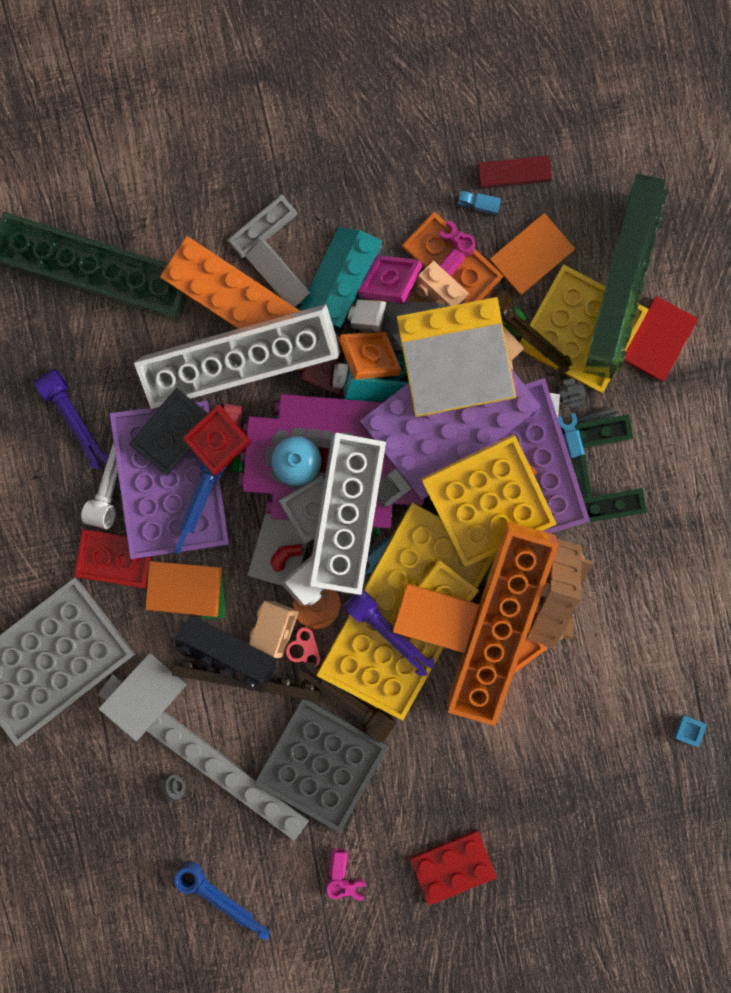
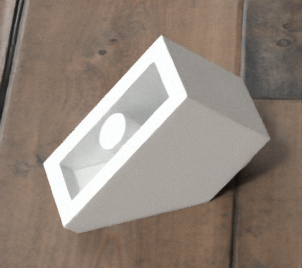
[348,300,386,333]

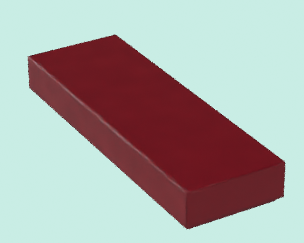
[477,155,552,189]

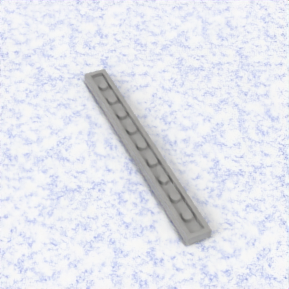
[98,674,309,841]

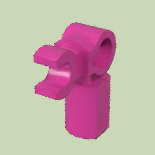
[439,221,475,276]
[326,848,366,901]

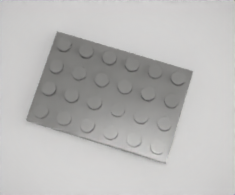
[0,577,135,746]

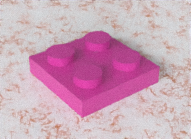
[358,255,422,304]

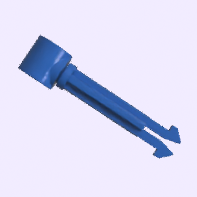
[174,462,227,555]
[174,861,270,940]

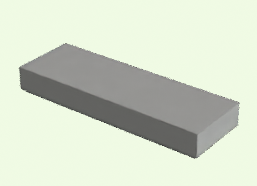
[227,194,298,260]
[245,239,311,308]

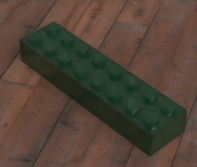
[583,173,668,379]
[0,212,188,322]

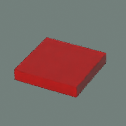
[182,404,252,475]

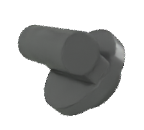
[158,775,185,803]

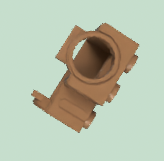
[526,539,593,647]

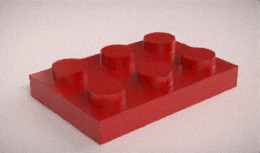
[410,829,497,906]

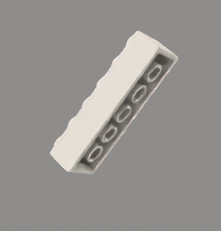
[307,433,386,595]

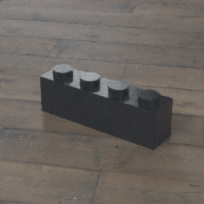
[175,614,276,693]

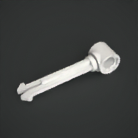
[81,442,118,529]

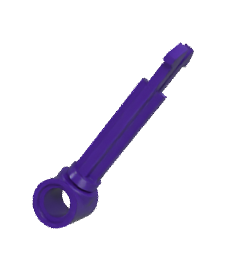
[34,368,109,469]
[343,589,434,676]

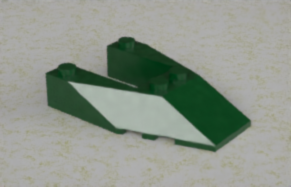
[561,414,647,524]

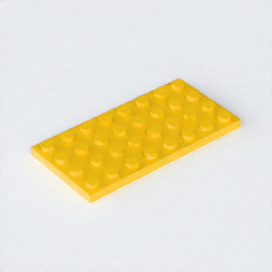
[316,503,496,721]

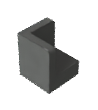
[377,469,411,508]

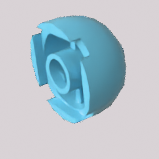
[271,436,321,486]

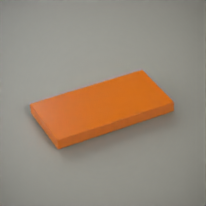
[401,212,504,303]

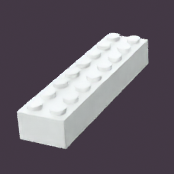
[134,304,341,409]

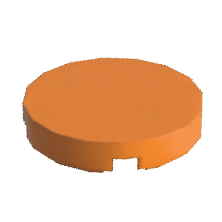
[292,589,341,629]

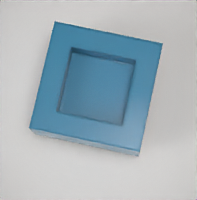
[673,714,707,747]

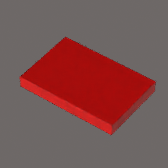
[621,296,698,382]
[74,529,153,589]

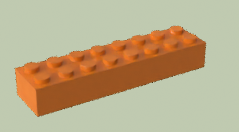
[447,521,559,726]

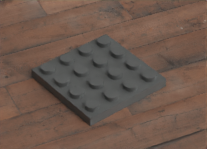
[254,699,389,833]

